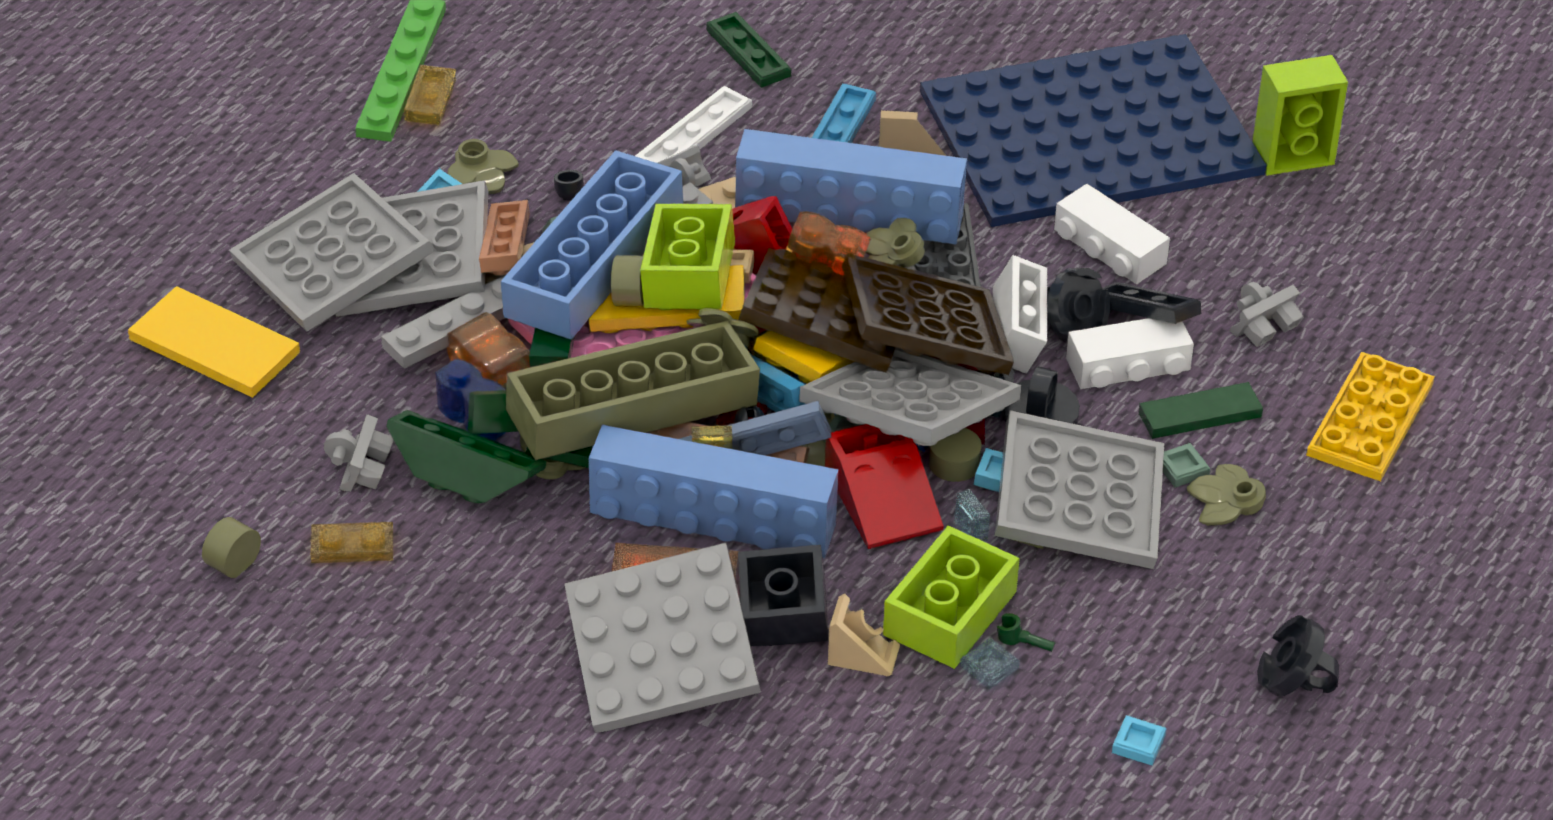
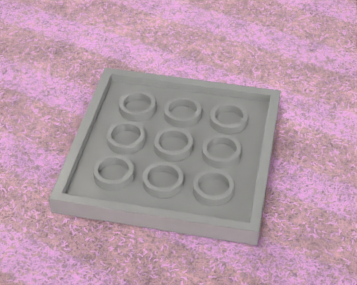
[229,173,434,332]
[335,180,489,317]
[799,347,1021,446]
[995,411,1164,569]
[565,543,761,733]

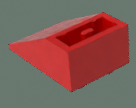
[825,424,944,549]

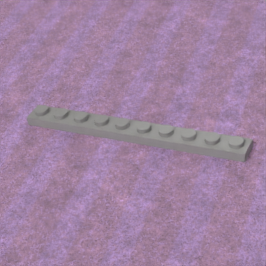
[381,182,713,369]

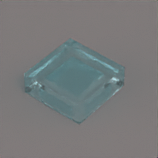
[954,489,990,542]
[960,638,1020,690]

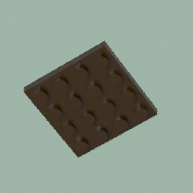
[738,248,896,373]
[842,253,1014,375]

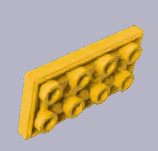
[589,265,745,333]
[128,286,300,398]
[753,331,854,384]
[1306,352,1435,482]

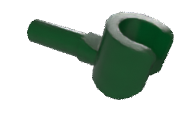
[997,613,1055,652]

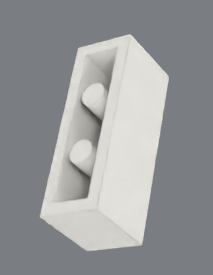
[1054,184,1170,284]
[993,255,1047,374]
[1066,318,1194,389]

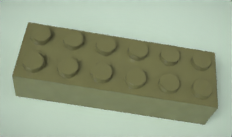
[506,321,760,460]

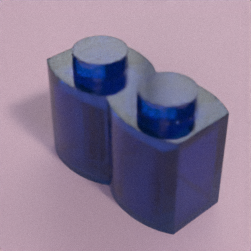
[435,359,506,441]

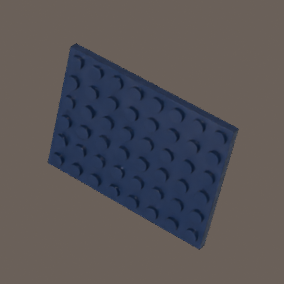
[920,34,1267,227]

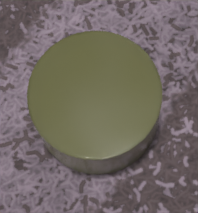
[611,255,644,306]
[929,428,982,482]
[202,517,261,578]

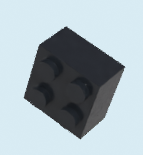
[738,544,829,646]

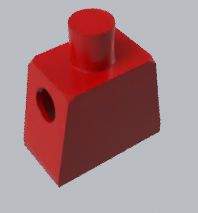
[732,196,805,275]

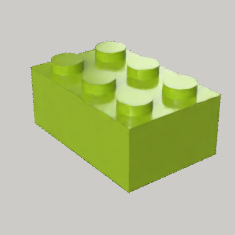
[1252,55,1348,176]
[640,204,735,310]
[883,526,1020,669]

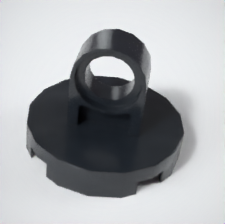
[1047,268,1110,343]
[1001,366,1080,425]
[1257,615,1339,696]

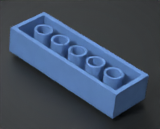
[735,129,967,244]
[501,150,683,340]
[589,425,838,558]

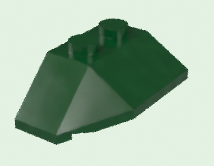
[386,410,547,503]

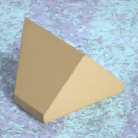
[879,110,946,156]
[828,594,900,676]

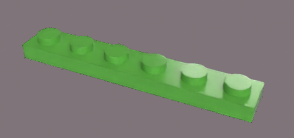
[356,0,446,142]

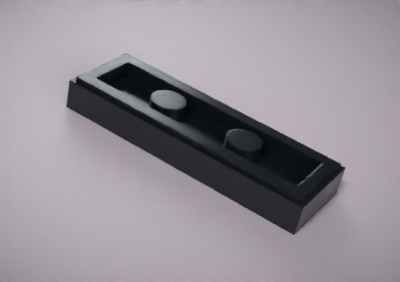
[1102,282,1202,324]

